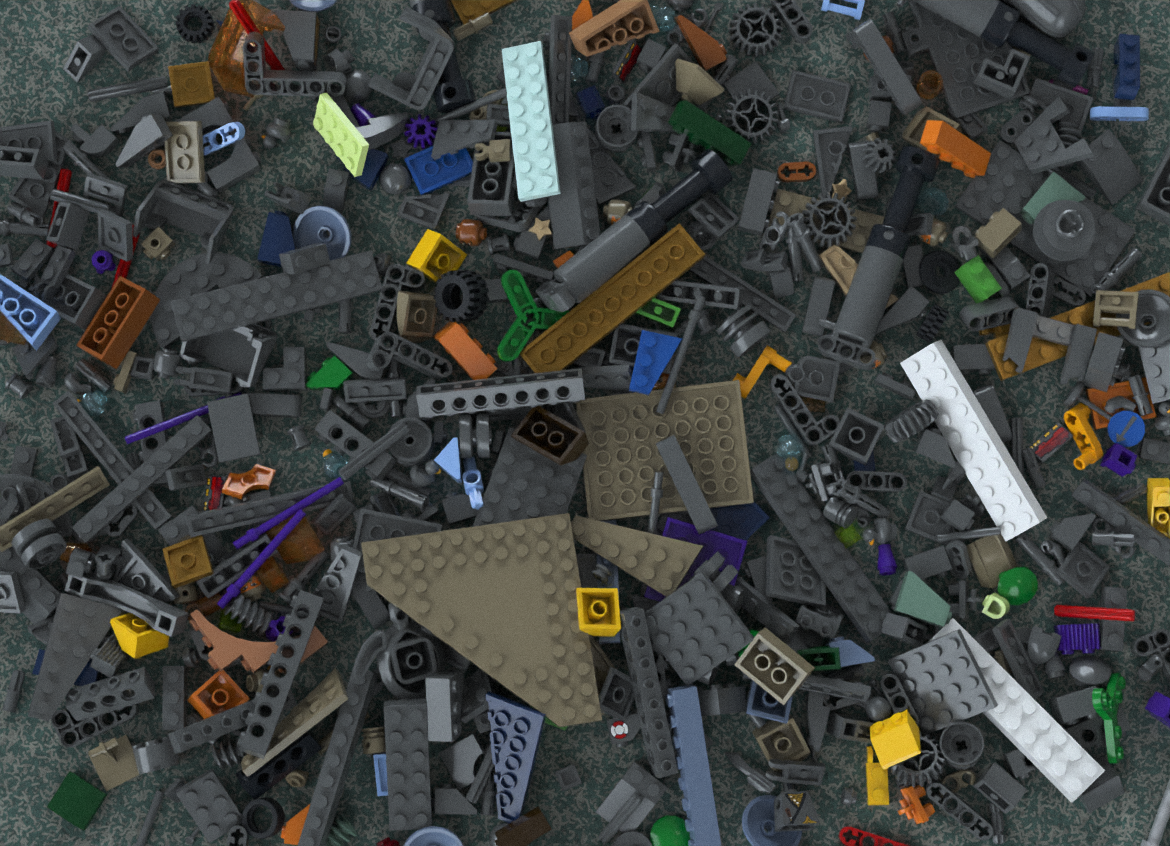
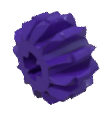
[404,114,438,149]

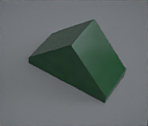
[797,646,841,671]

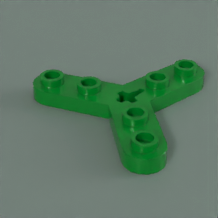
[497,270,570,362]
[1092,672,1126,764]

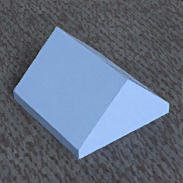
[434,437,462,483]

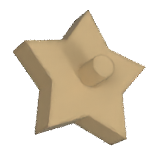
[831,179,852,203]
[529,218,552,241]

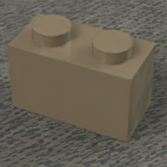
[975,208,1022,259]

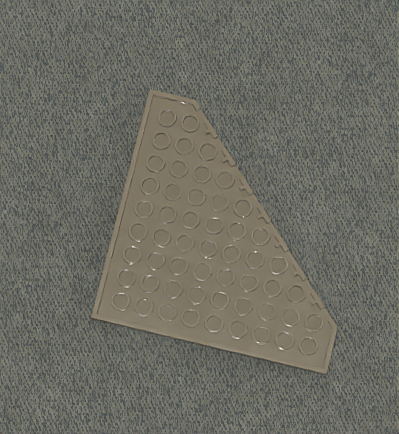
[361,513,602,727]

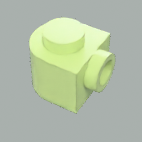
[982,592,1010,619]

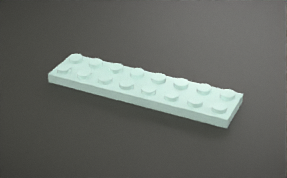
[502,41,561,202]

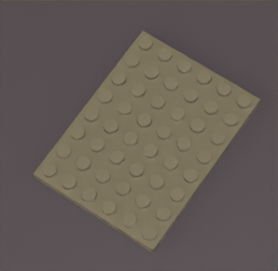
[576,380,754,521]

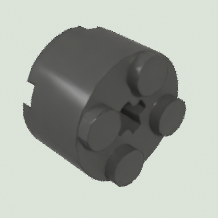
[132,736,180,775]

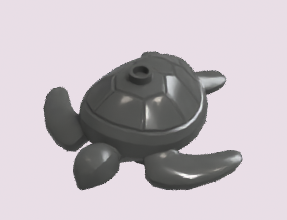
[353,602,446,700]

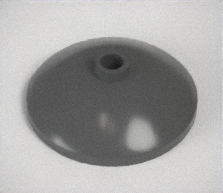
[1116,289,1170,348]

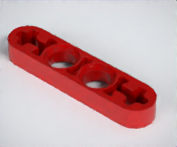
[838,826,909,846]

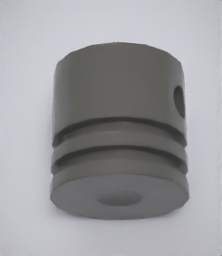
[823,495,858,529]

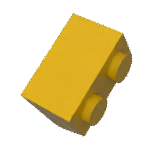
[406,229,467,283]
[576,588,621,637]
[110,613,169,659]
[870,710,921,770]

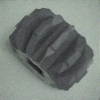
[862,138,897,173]

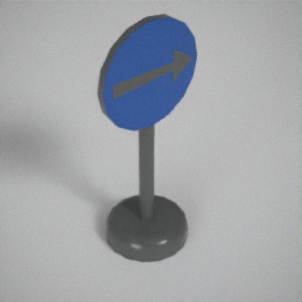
[1063,381,1145,447]

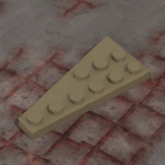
[571,515,704,597]
[241,668,348,777]

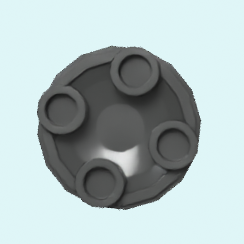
[1069,655,1111,687]

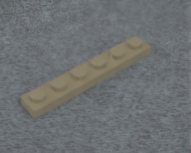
[0,466,110,552]

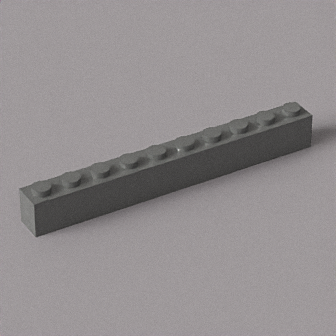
[298,666,378,846]

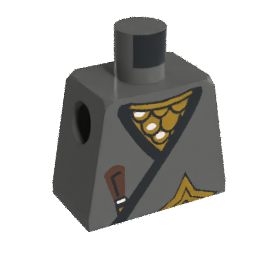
[774,783,820,832]

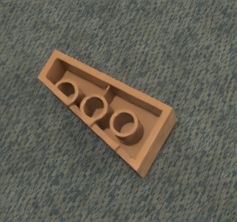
[569,0,660,57]

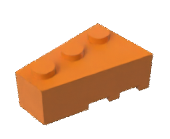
[433,321,497,380]

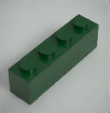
[668,100,752,166]

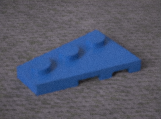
[629,330,682,395]

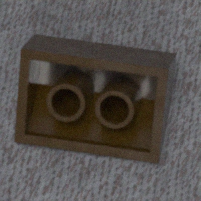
[511,406,589,465]

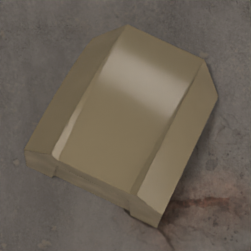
[902,106,962,163]
[397,291,438,343]
[966,535,1017,588]
[752,714,811,772]

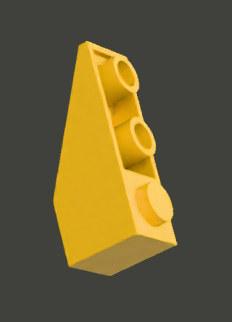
[1146,478,1170,539]

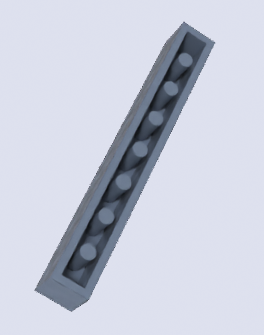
[665,684,721,846]

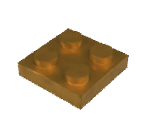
[168,61,215,108]
[162,535,214,588]

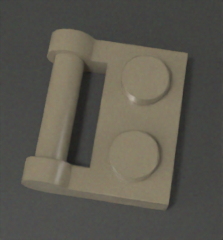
[1093,290,1139,329]

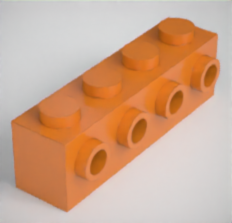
[920,120,991,178]

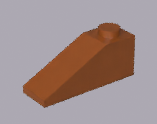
[674,15,727,71]

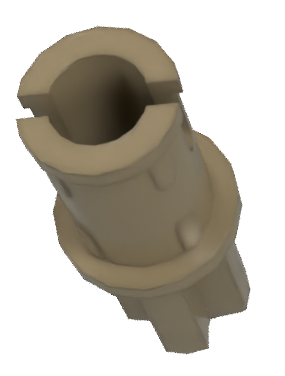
[453,12,493,41]

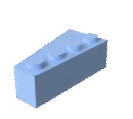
[0,274,61,351]

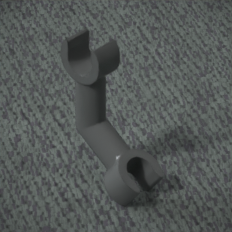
[650,318,689,336]

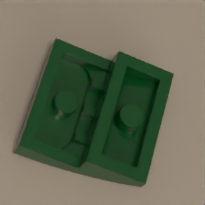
[47,771,107,831]

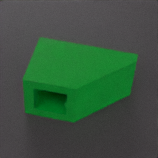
[305,355,354,390]

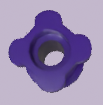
[92,250,116,274]
[265,616,293,642]

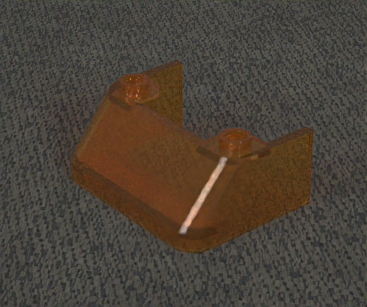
[208,0,285,98]

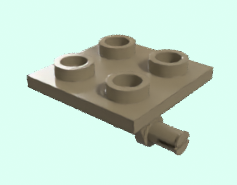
[88,734,139,791]

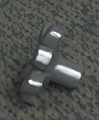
[960,495,985,519]

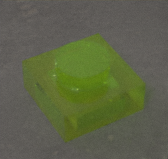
[834,524,862,549]
[218,607,242,633]

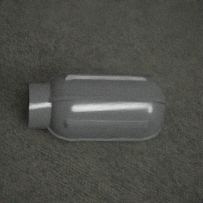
[999,0,1086,40]

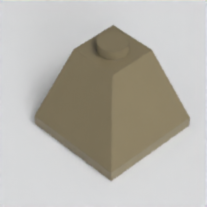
[675,59,724,105]

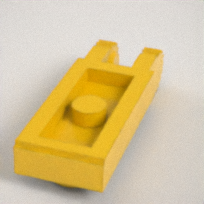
[865,746,889,805]

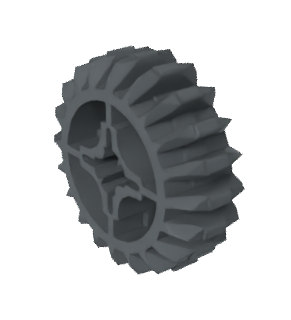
[729,2,783,57]
[724,89,779,144]
[802,192,857,248]
[884,399,939,442]
[890,732,945,788]

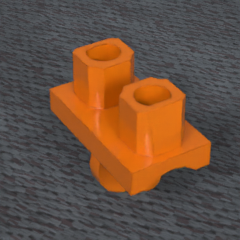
[898,785,935,824]

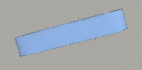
[1090,106,1149,121]
[203,122,245,156]

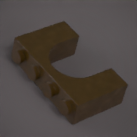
[495,806,552,846]

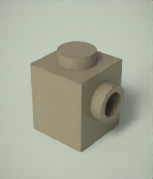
[141,227,176,261]

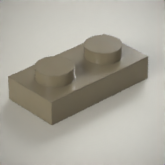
[113,350,139,394]

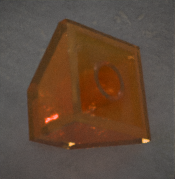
[266,514,325,564]

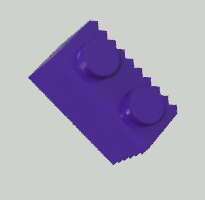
[1054,623,1101,655]

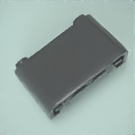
[179,324,278,388]

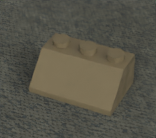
[734,628,815,705]

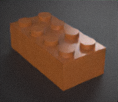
[76,276,160,369]

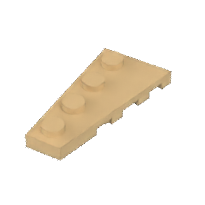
[819,245,899,309]

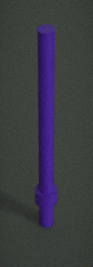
[124,392,242,444]
[232,477,344,549]
[217,509,306,609]

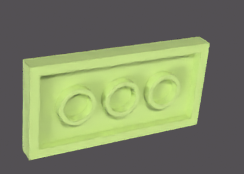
[313,93,369,177]

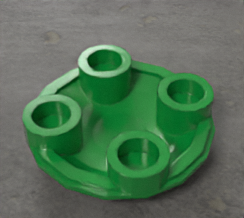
[997,567,1038,605]
[650,815,691,846]

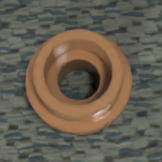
[148,149,166,169]

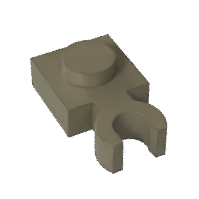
[475,139,511,162]

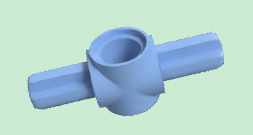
[462,457,484,510]

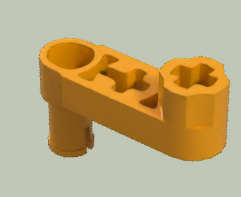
[732,345,792,399]
[1064,403,1103,470]

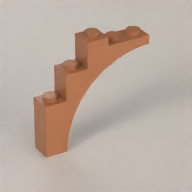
[189,609,328,674]

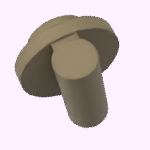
[286,769,309,787]

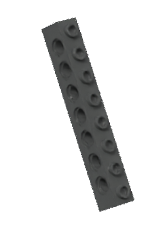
[416,368,585,418]
[237,590,324,759]
[620,607,678,778]

